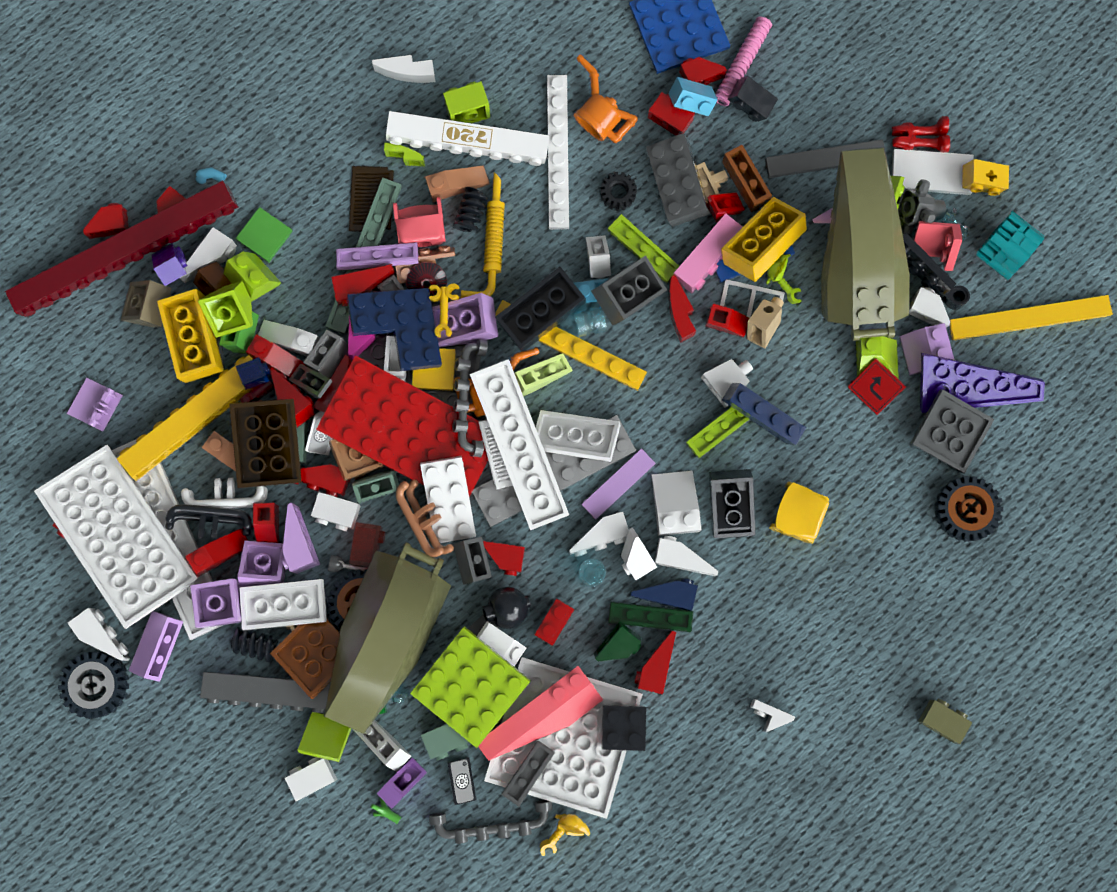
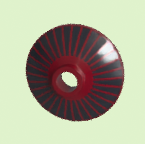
[406,262,447,296]

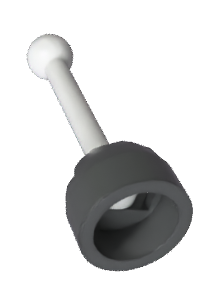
[328,555,367,572]

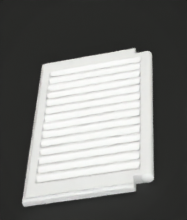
[479,420,513,490]

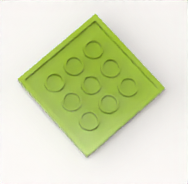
[410,626,531,748]

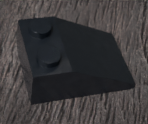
[709,469,755,538]

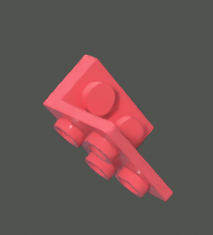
[914,221,962,271]

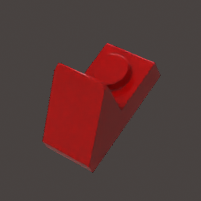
[707,193,745,223]

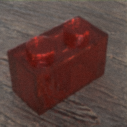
[349,522,386,567]

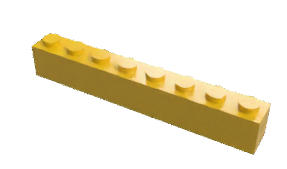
[116,355,266,481]

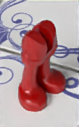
[892,116,950,153]

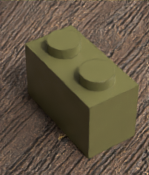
[918,698,972,745]

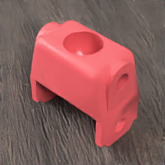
[393,197,446,248]

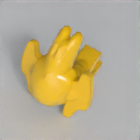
[540,814,590,856]

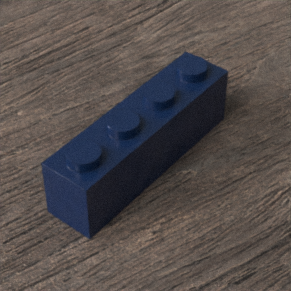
[722,383,806,445]

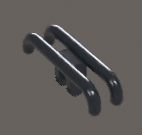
[165,504,252,539]

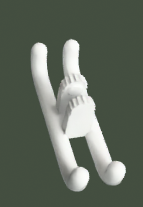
[181,478,268,508]

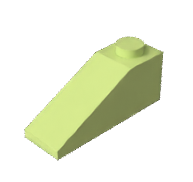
[514,353,573,396]

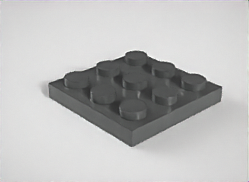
[910,389,994,473]

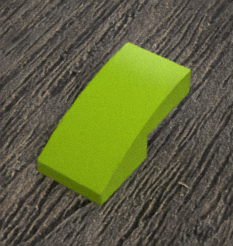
[384,143,425,167]

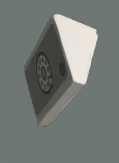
[305,411,333,455]

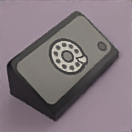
[448,758,477,805]

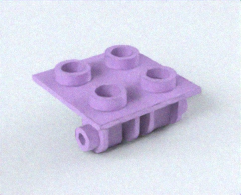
[67,378,123,431]

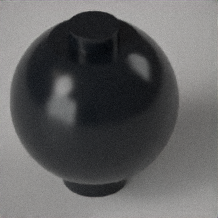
[482,587,531,629]

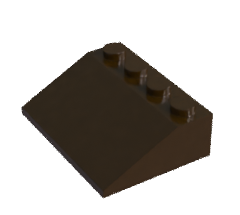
[229,399,302,488]

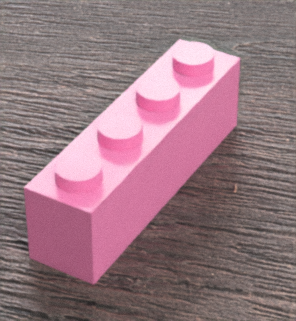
[674,214,743,294]

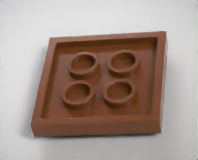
[270,618,340,699]

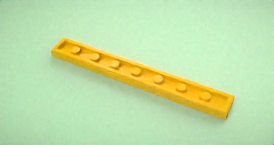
[949,295,1113,341]

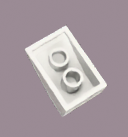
[651,471,701,536]

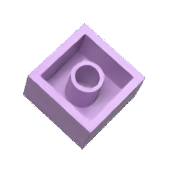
[190,579,242,628]

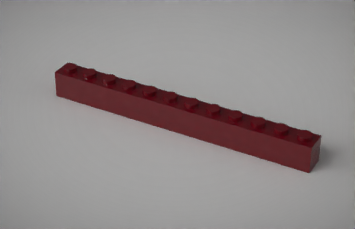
[5,180,239,317]

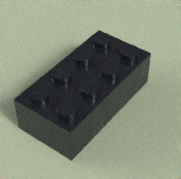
[495,267,586,352]

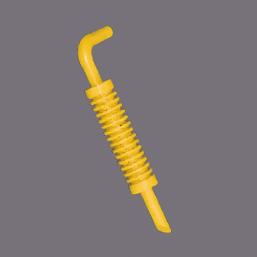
[460,172,505,298]

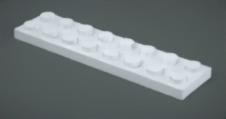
[470,359,569,530]

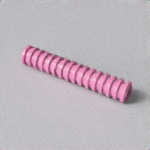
[715,16,772,106]

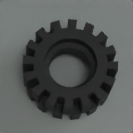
[600,172,637,211]

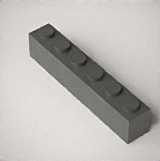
[200,672,331,713]

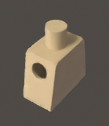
[747,297,784,348]

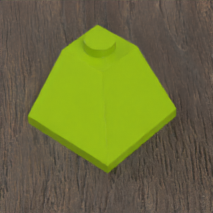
[198,281,253,338]
[856,336,899,379]

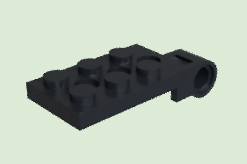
[903,233,970,310]

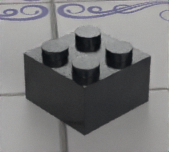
[601,705,646,751]

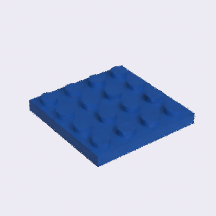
[629,0,730,74]

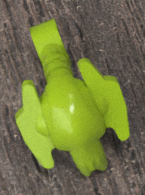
[766,254,801,304]

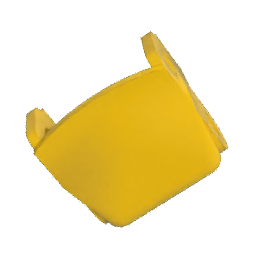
[769,481,829,544]

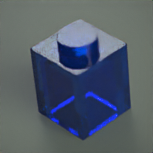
[236,357,270,390]

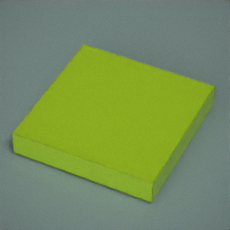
[298,712,351,762]

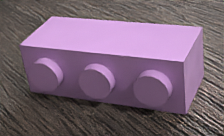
[129,611,183,682]

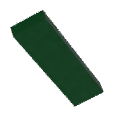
[608,602,693,632]

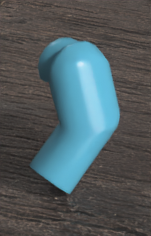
[195,167,227,184]

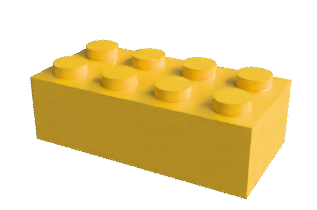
[721,197,807,282]
[157,289,224,383]

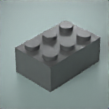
[591,256,667,325]

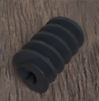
[453,187,488,232]
[231,627,278,663]

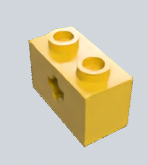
[962,159,1009,196]

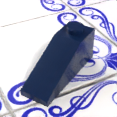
[630,578,698,611]

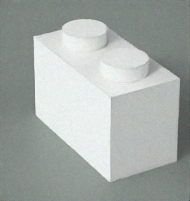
[311,492,361,532]
[285,757,337,801]

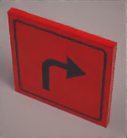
[848,358,906,415]

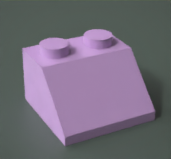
[900,323,954,375]
[238,541,285,588]

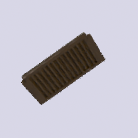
[349,166,394,232]

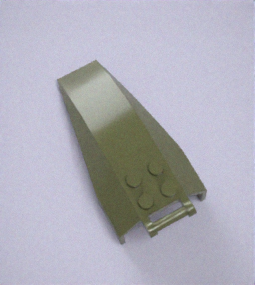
[821,147,910,341]

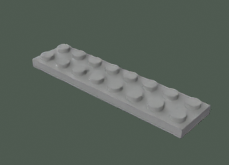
[472,415,636,527]

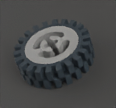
[58,652,129,719]

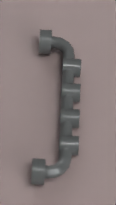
[452,339,488,457]
[429,800,552,844]

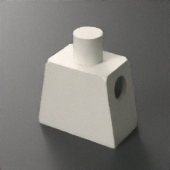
[701,359,753,408]

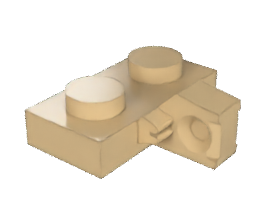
[696,162,728,203]

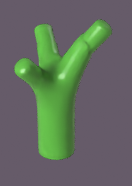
[370,798,401,824]

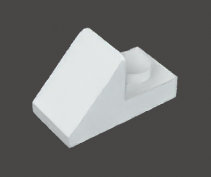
[750,699,795,732]

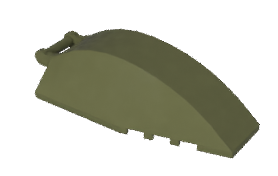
[324,542,451,734]

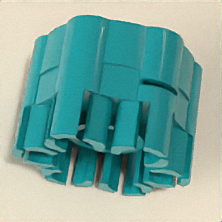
[976,211,1045,280]

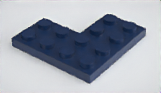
[347,288,442,371]

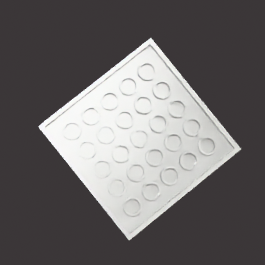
[484,657,643,819]

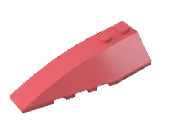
[478,666,603,761]

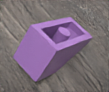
[377,758,427,809]

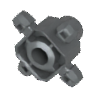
[897,179,946,235]

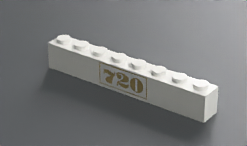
[386,111,549,166]

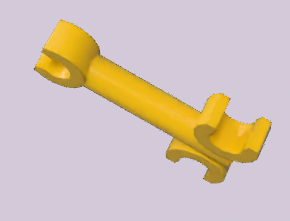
[429,283,459,338]

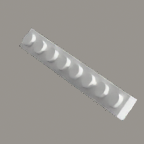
[547,75,569,229]

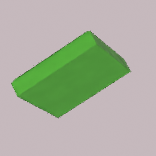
[235,207,293,263]

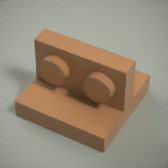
[329,439,384,481]

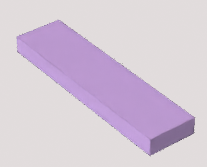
[336,243,419,270]
[582,449,656,520]

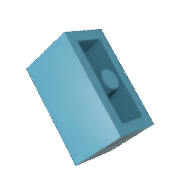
[668,77,718,116]

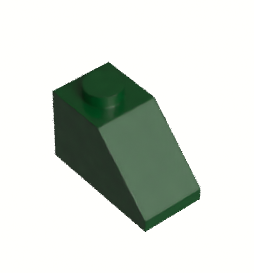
[594,621,641,662]

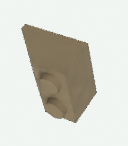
[121,280,171,327]

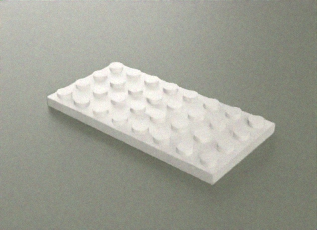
[34,445,199,629]

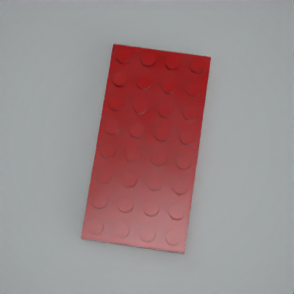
[316,355,488,497]

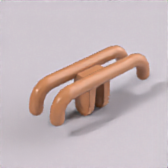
[396,480,454,557]

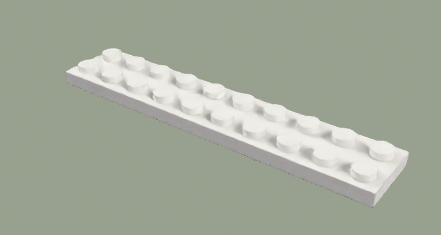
[112,439,223,640]

